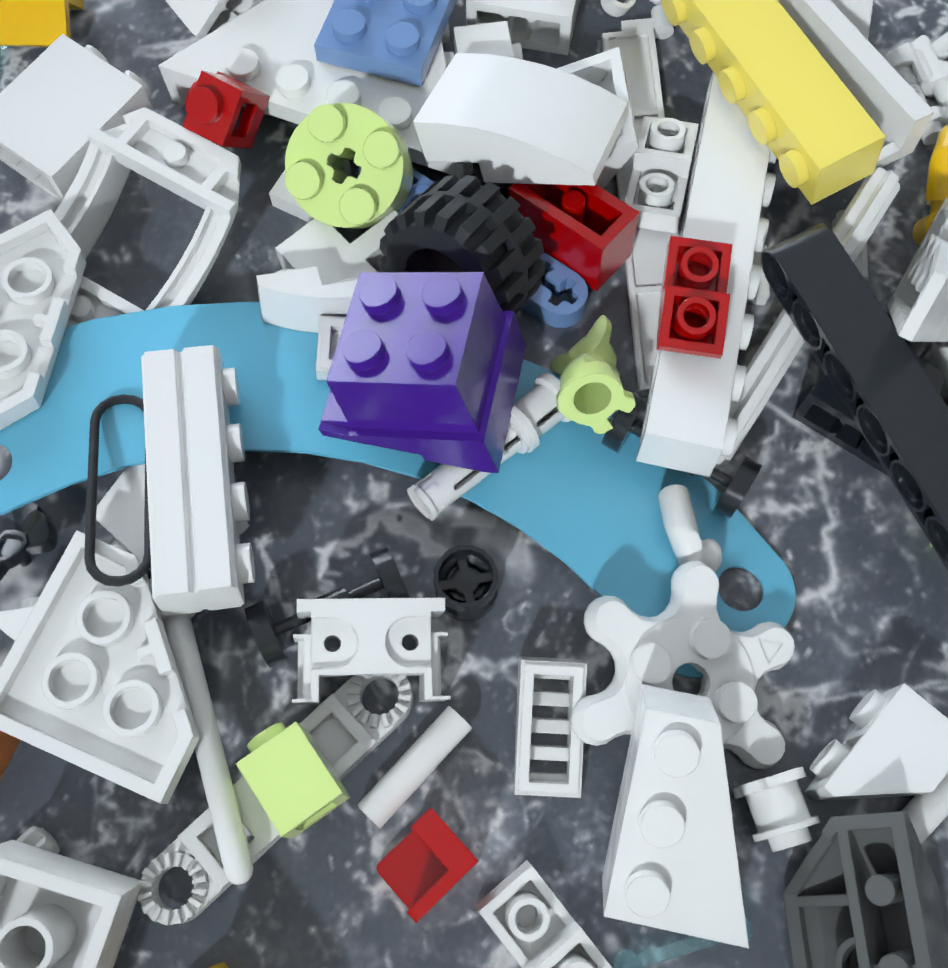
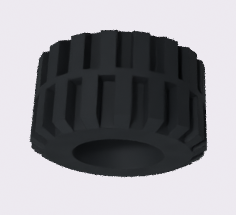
[379,175,545,314]

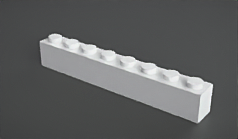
[636,72,777,477]

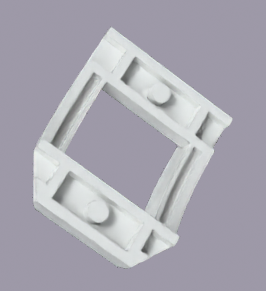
[54,107,241,327]

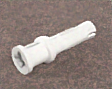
[407,373,570,521]

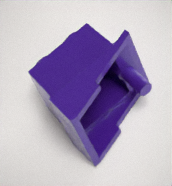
[318,272,526,473]

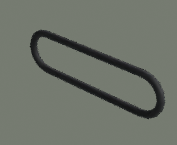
[84,394,151,587]

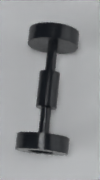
[602,391,762,518]
[244,546,410,668]

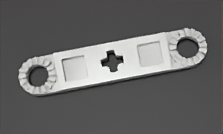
[138,674,413,925]

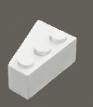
[602,684,749,948]

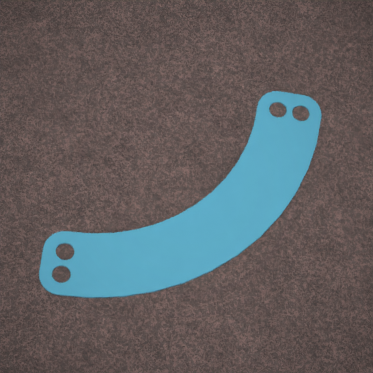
[0,302,796,678]

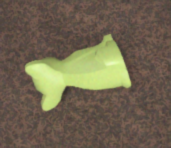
[550,315,636,434]

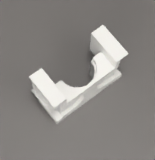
[292,598,451,705]

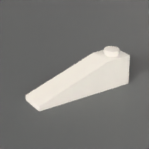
[887,197,948,342]

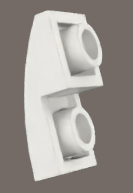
[625,116,699,234]
[256,266,358,333]
[475,860,612,968]

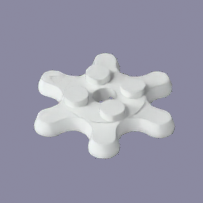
[570,561,795,769]

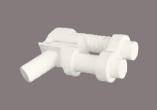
[884,31,948,145]

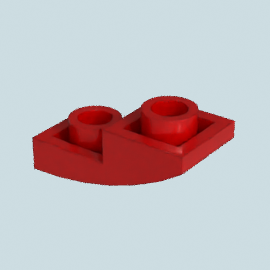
[656,236,733,359]

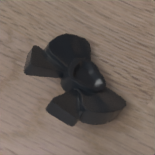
[0,503,58,581]

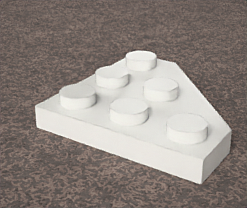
[0,209,87,430]
[0,530,200,804]

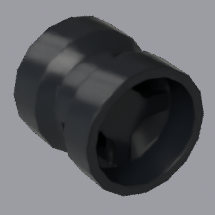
[434,545,498,622]

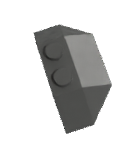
[783,811,948,968]

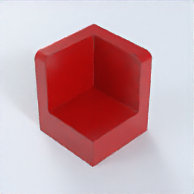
[376,808,479,923]

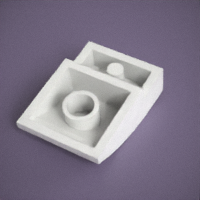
[413,53,629,186]

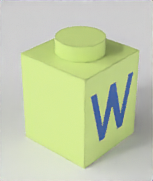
[236,722,350,839]

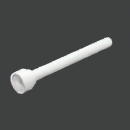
[149,578,253,885]

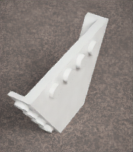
[158,0,473,179]

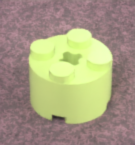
[285,103,413,229]

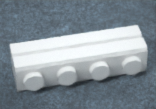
[141,345,255,616]

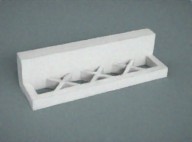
[778,0,934,168]

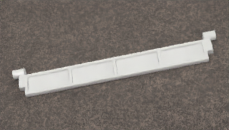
[601,4,679,396]

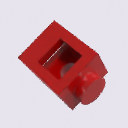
[182,70,270,149]

